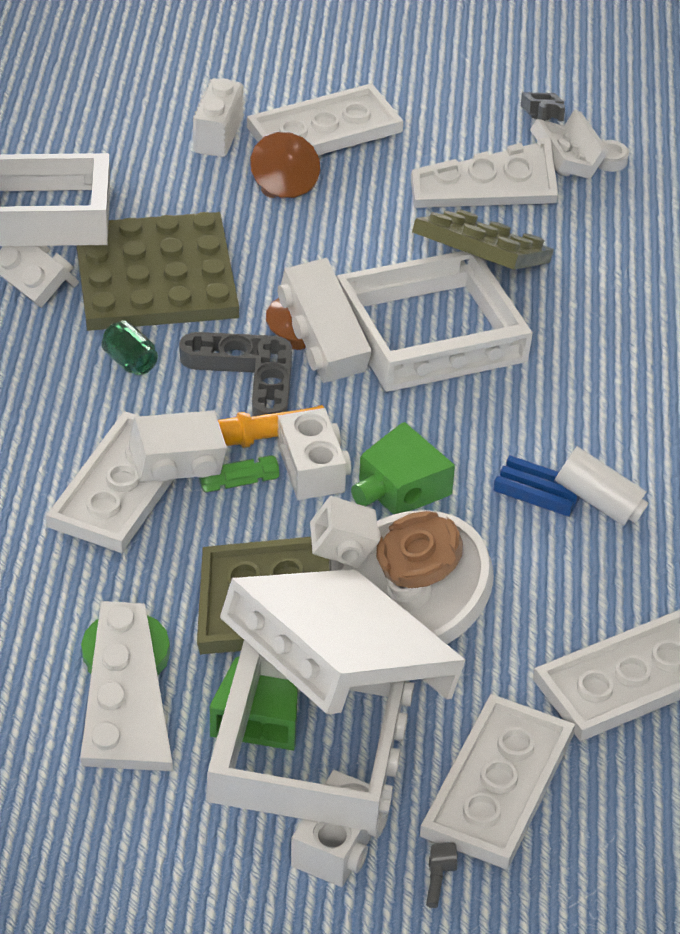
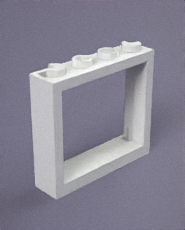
[0,153,110,246]
[336,251,533,392]
[207,640,415,832]

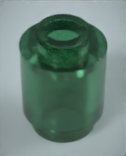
[101,320,158,376]

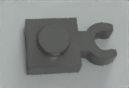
[520,92,565,121]

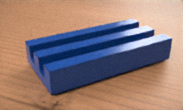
[493,455,580,517]

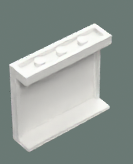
[220,569,465,714]

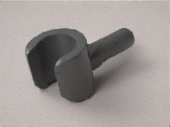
[426,843,457,908]

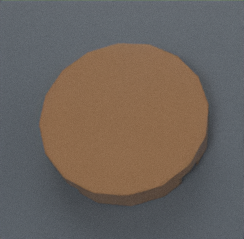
[376,511,463,589]

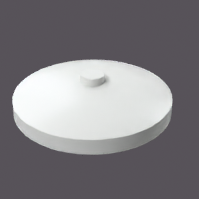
[331,510,494,644]

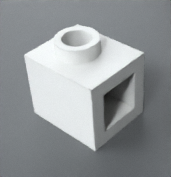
[310,496,381,568]

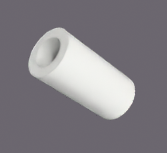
[554,446,649,526]

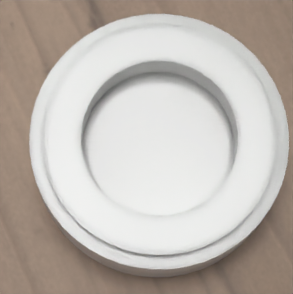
[598,140,629,172]

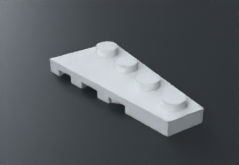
[80,601,173,772]

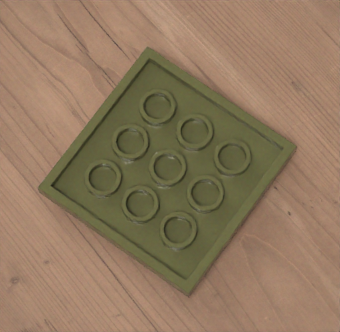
[76,212,239,331]

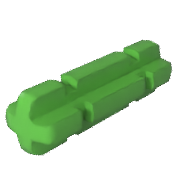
[199,455,279,493]

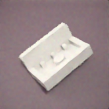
[530,110,608,179]
[0,246,79,308]

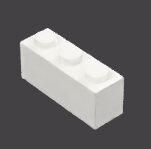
[278,258,372,383]

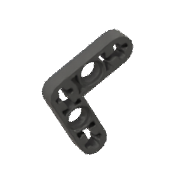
[179,332,292,417]

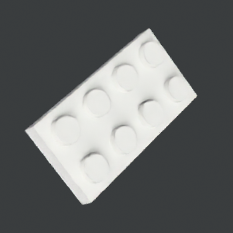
[247,83,403,156]
[46,411,174,553]
[533,610,680,742]
[420,694,575,870]

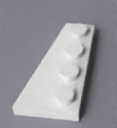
[411,136,558,208]

